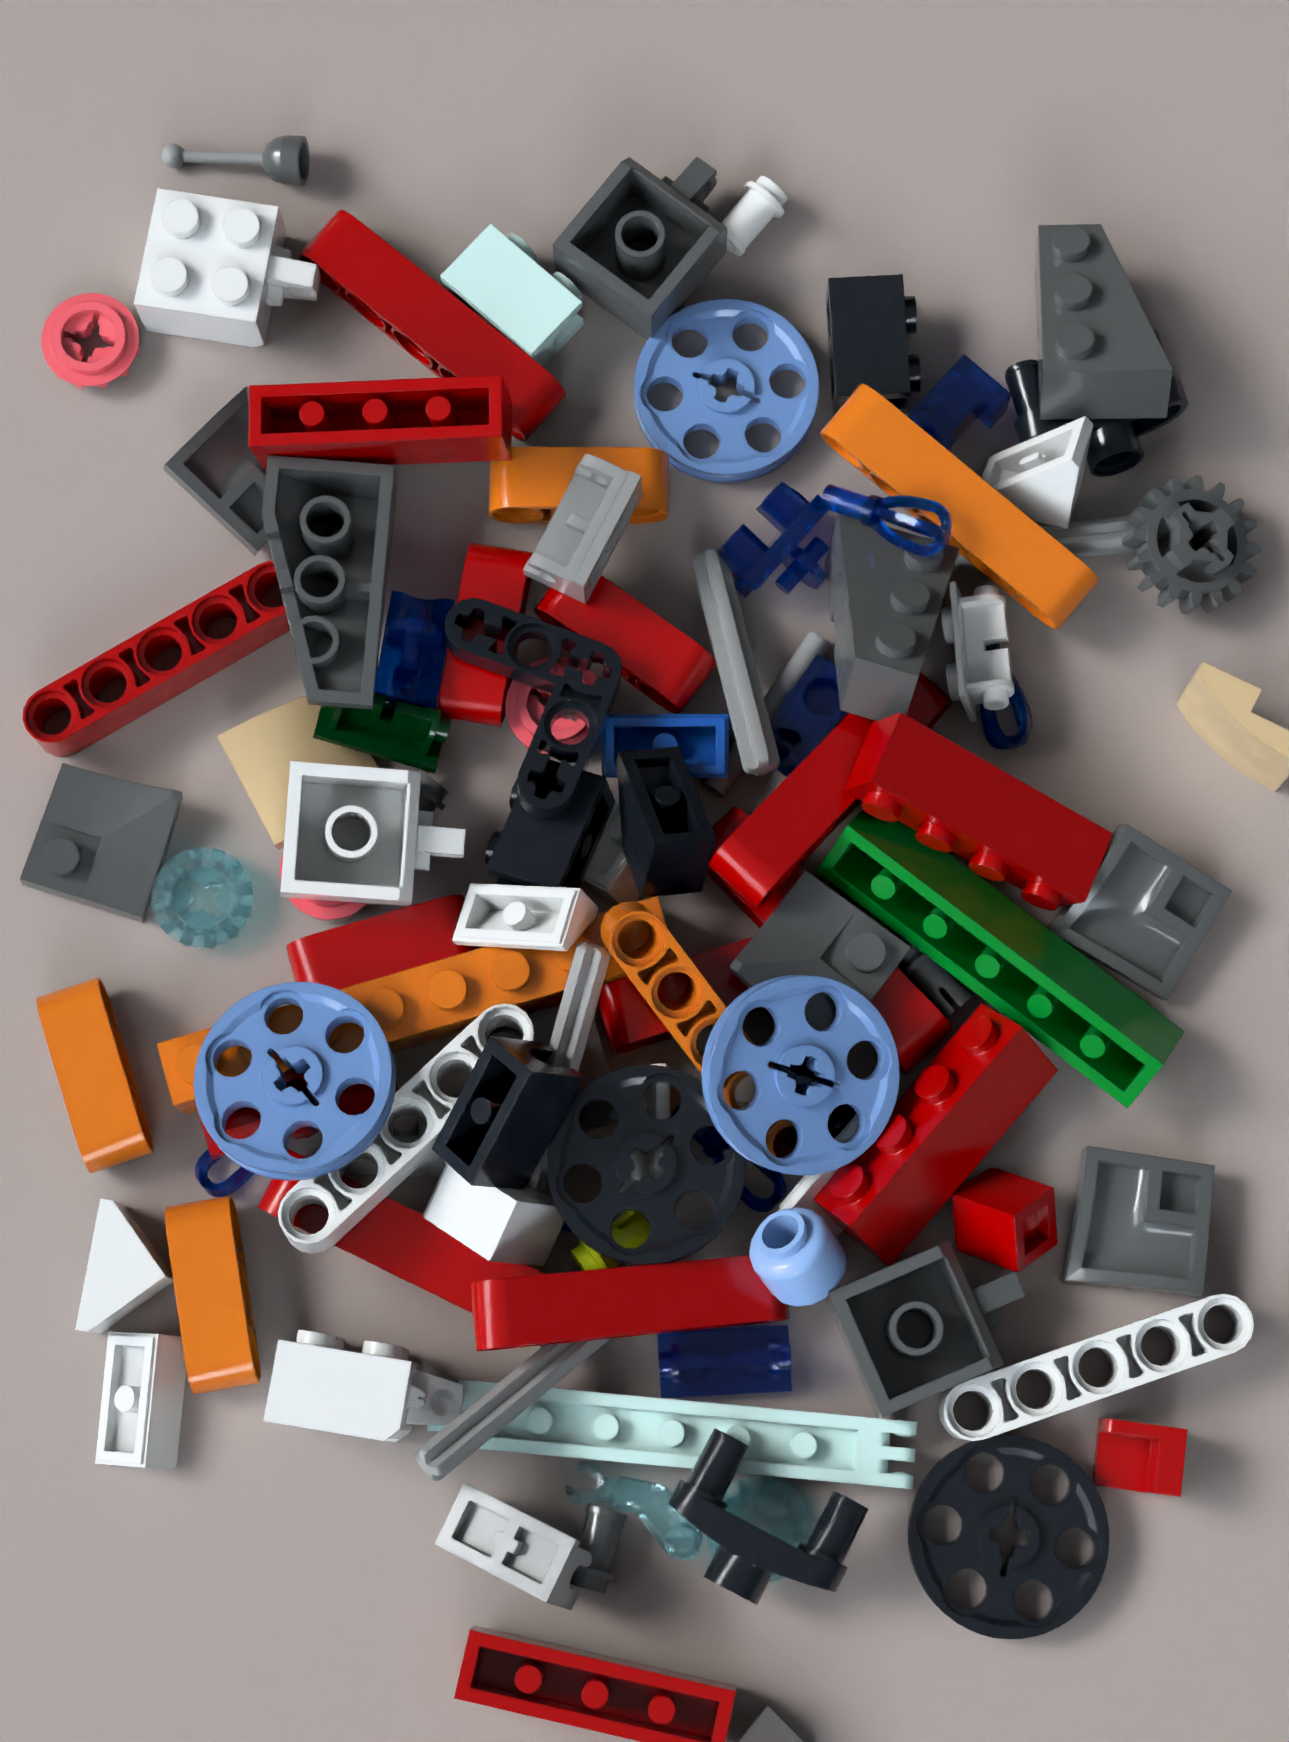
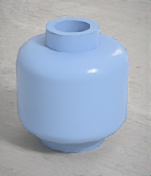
[749,1207,847,1307]

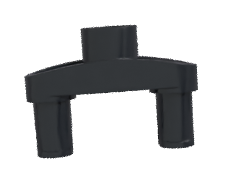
[1005,330,1188,477]
[668,1428,869,1605]

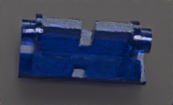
[657,1325,792,1398]

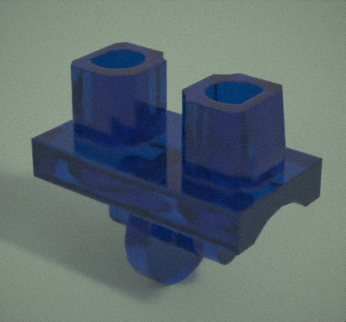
[717,481,831,598]
[375,590,454,709]

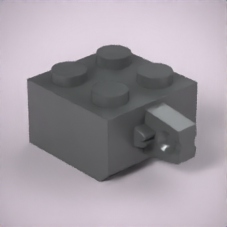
[552,157,727,340]
[825,1241,1026,1418]

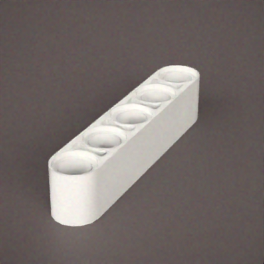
[278,1003,534,1254]
[938,1294,1254,1441]

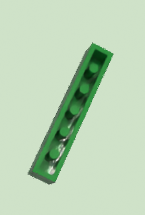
[816,810,1185,1109]

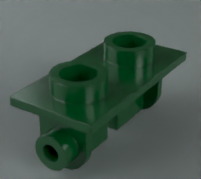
[313,694,452,773]

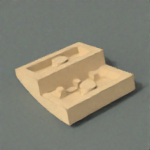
[1176,661,1289,792]
[217,695,378,850]

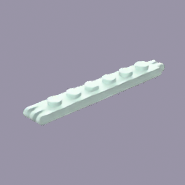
[427,1380,918,1489]

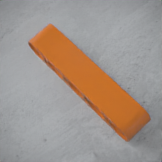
[820,384,1099,630]
[600,901,794,1175]

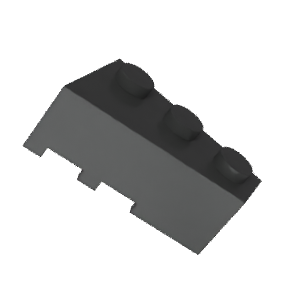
[1035,224,1173,420]
[824,512,959,721]

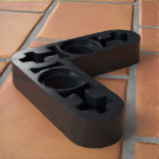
[444,598,622,819]

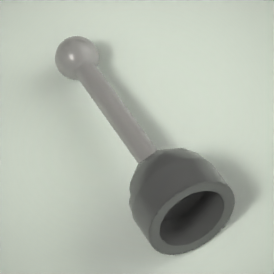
[162,135,309,186]

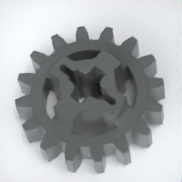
[1122,475,1261,615]

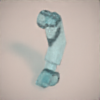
[565,1461,702,1561]

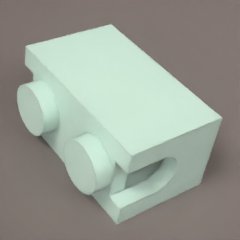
[440,224,584,367]

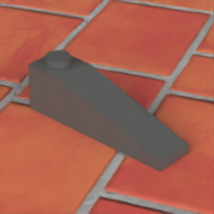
[262,455,397,710]

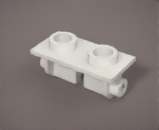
[941,581,1014,722]

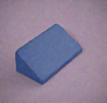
[602,714,731,778]

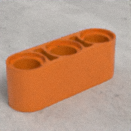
[488,447,669,524]
[36,977,154,1173]
[165,1195,261,1395]

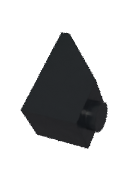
[616,747,717,898]

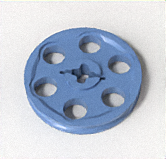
[634,299,819,483]
[701,975,900,1176]
[193,982,396,1181]

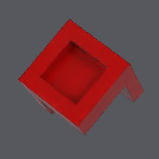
[951,1168,1058,1273]
[1092,1418,1188,1497]

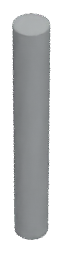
[703,632,830,798]

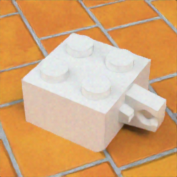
[134,188,321,347]
[280,761,466,906]
[263,1330,465,1442]

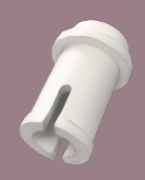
[721,176,788,257]

